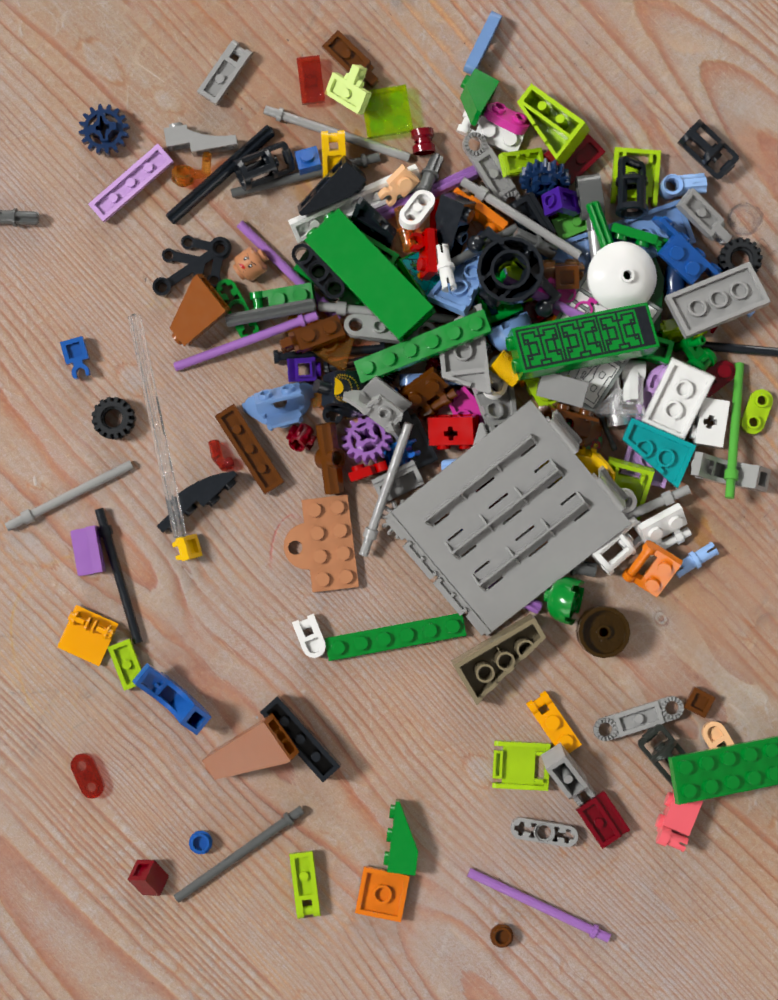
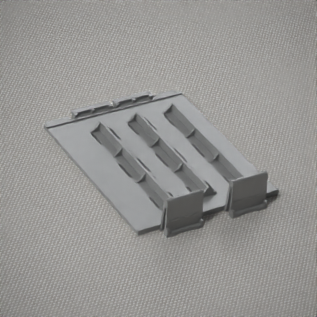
[385,400,632,636]

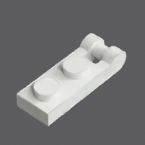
[456,111,525,152]

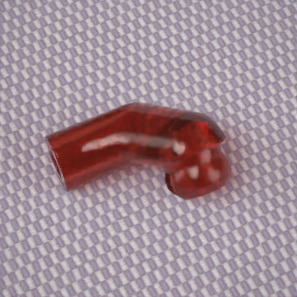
[208,440,235,472]

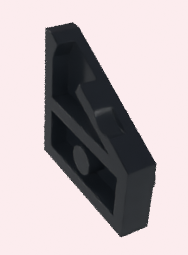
[351,196,397,249]

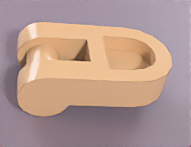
[701,721,734,749]

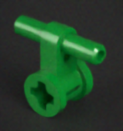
[673,335,717,372]

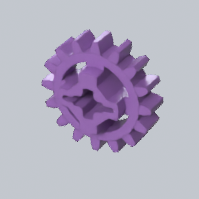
[342,415,393,465]

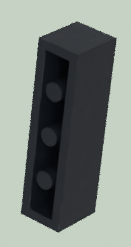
[260,695,341,782]

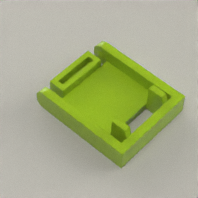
[610,147,661,207]
[607,457,655,520]
[492,740,551,791]

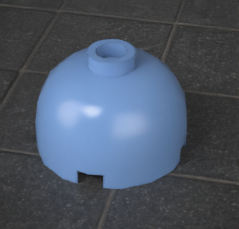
[487,311,532,351]

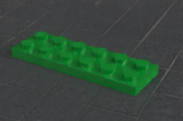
[668,735,778,805]

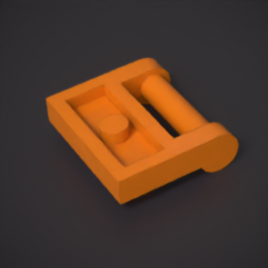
[622,540,683,597]

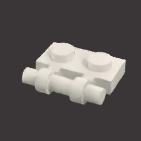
[637,503,692,557]

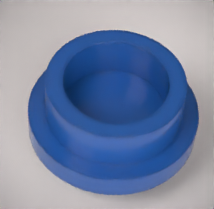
[189,830,213,854]

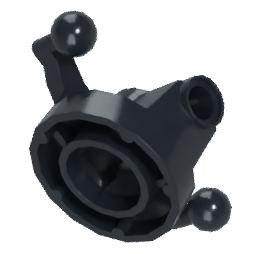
[467,226,562,318]

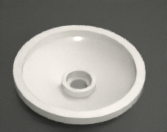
[587,241,657,310]

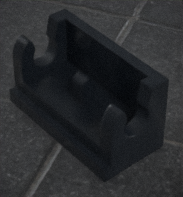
[508,192,556,240]

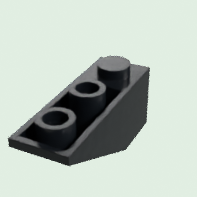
[435,192,476,258]

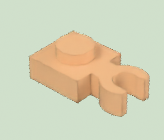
[378,164,420,207]

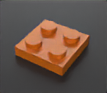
[355,866,410,922]

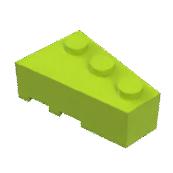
[517,83,590,164]

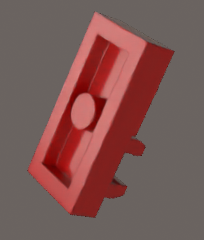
[409,228,438,281]

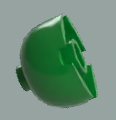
[544,577,584,625]

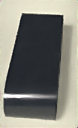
[291,243,346,301]

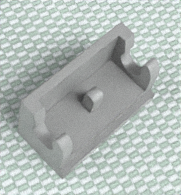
[536,373,589,408]
[371,460,424,502]

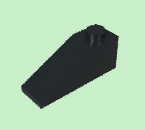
[297,156,367,216]

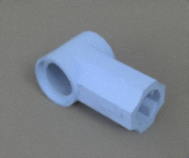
[658,173,707,200]

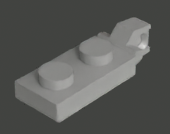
[675,188,732,245]

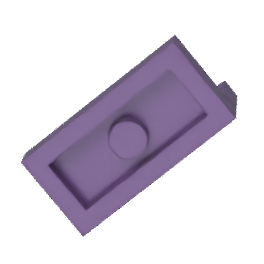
[70,525,106,576]

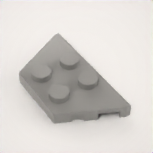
[439,304,492,395]

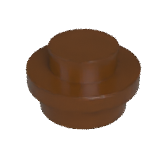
[490,924,514,948]

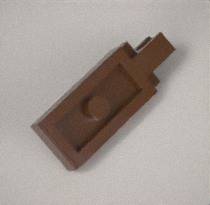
[322,30,379,88]
[279,314,346,354]

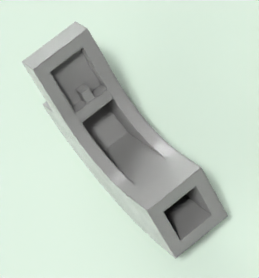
[690,451,771,493]

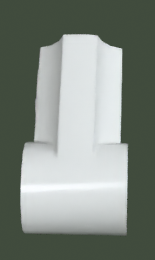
[620,360,646,407]

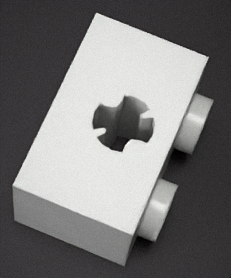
[689,398,730,449]

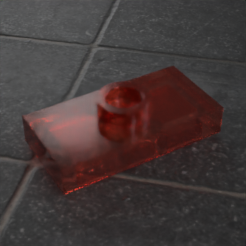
[297,55,325,105]

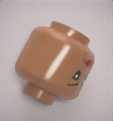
[233,246,269,281]

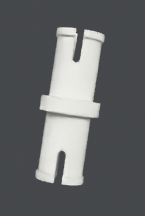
[436,243,457,293]

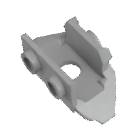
[342,376,412,442]

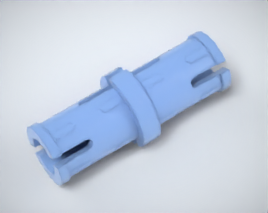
[676,542,719,578]

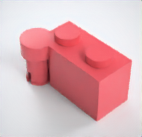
[655,790,703,852]

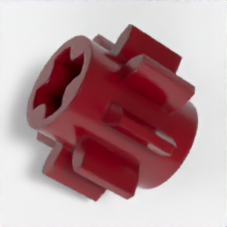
[286,423,317,452]

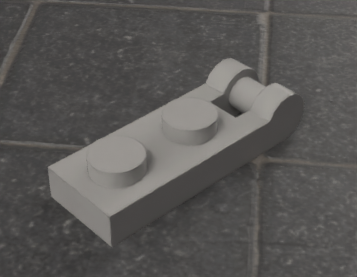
[197,40,253,106]

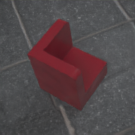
[127,860,169,896]

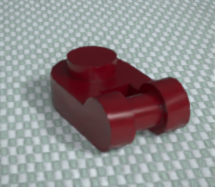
[706,360,735,398]

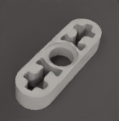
[510,817,578,847]

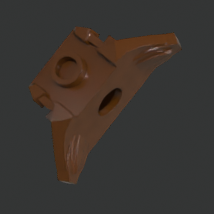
[537,402,602,449]

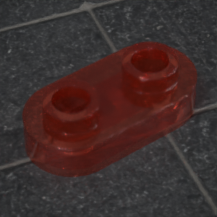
[71,753,105,799]

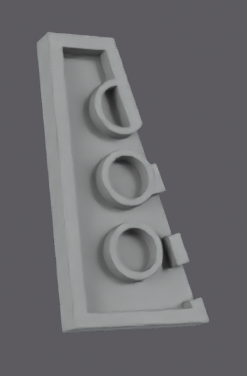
[472,385,522,455]

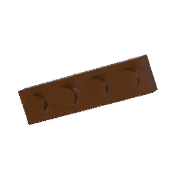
[215,404,284,495]

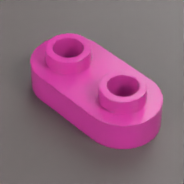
[484,102,530,135]

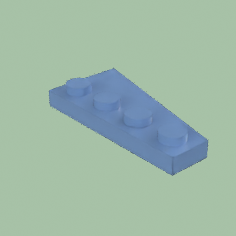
[427,230,488,317]

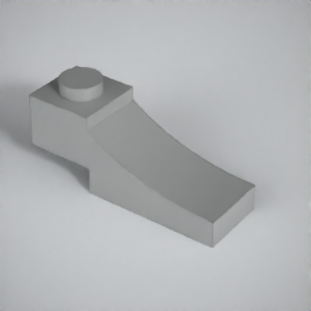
[164,122,239,157]

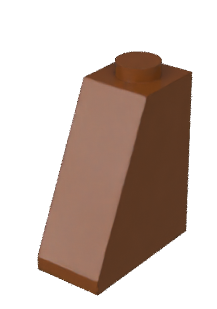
[170,274,231,346]

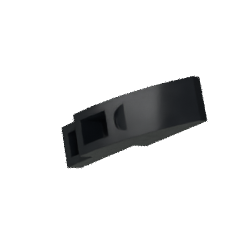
[157,471,239,533]

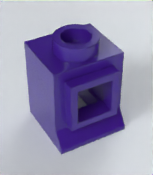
[287,357,321,384]

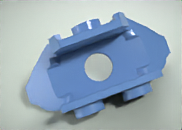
[242,382,317,431]

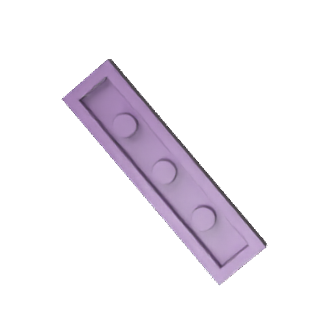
[88,144,174,223]

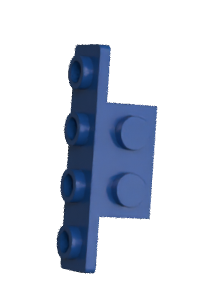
[652,216,722,285]

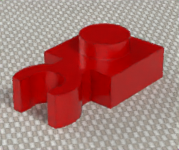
[348,460,388,483]

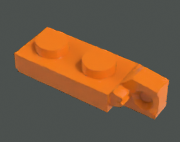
[453,187,508,233]

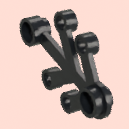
[152,235,232,297]

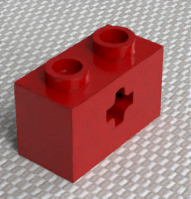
[427,414,480,449]

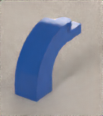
[132,663,212,735]

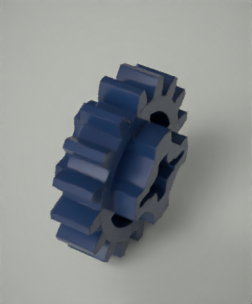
[78,104,130,156]
[519,158,571,198]

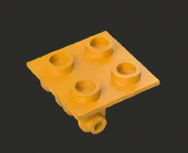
[57,605,119,666]

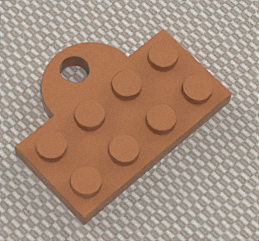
[284,494,359,592]

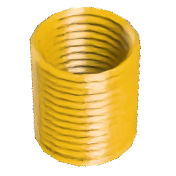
[489,350,519,387]

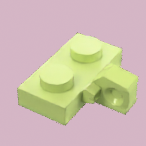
[324,64,372,114]

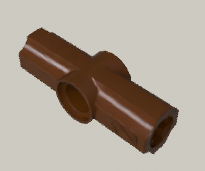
[315,422,346,495]

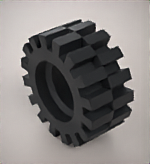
[718,237,763,273]
[91,397,136,440]

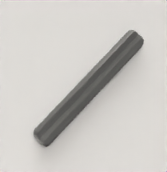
[225,298,316,327]

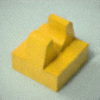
[172,534,203,561]

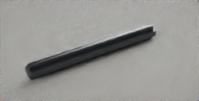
[166,125,275,224]

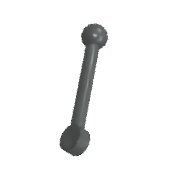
[595,406,617,451]

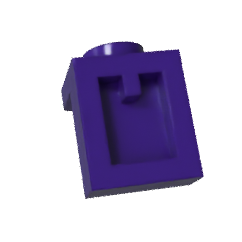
[541,186,580,217]

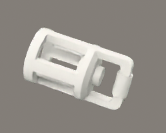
[591,517,643,576]

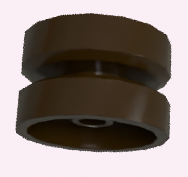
[575,606,630,658]

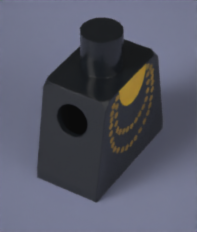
[313,370,367,419]

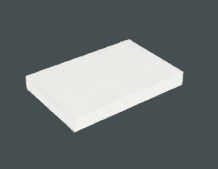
[641,357,716,440]

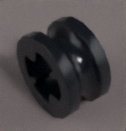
[322,408,343,425]

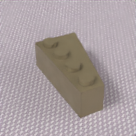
[451,614,546,705]

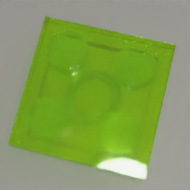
[364,84,413,139]

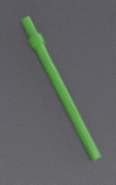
[724,362,744,499]

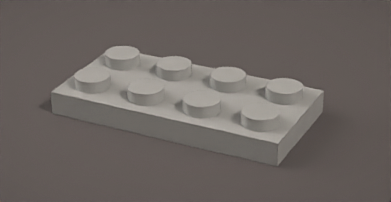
[664,262,771,339]

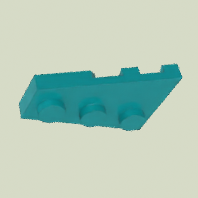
[622,418,697,489]

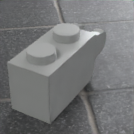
[541,742,596,806]

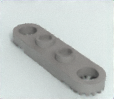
[462,132,520,202]
[344,314,436,344]
[593,696,684,741]

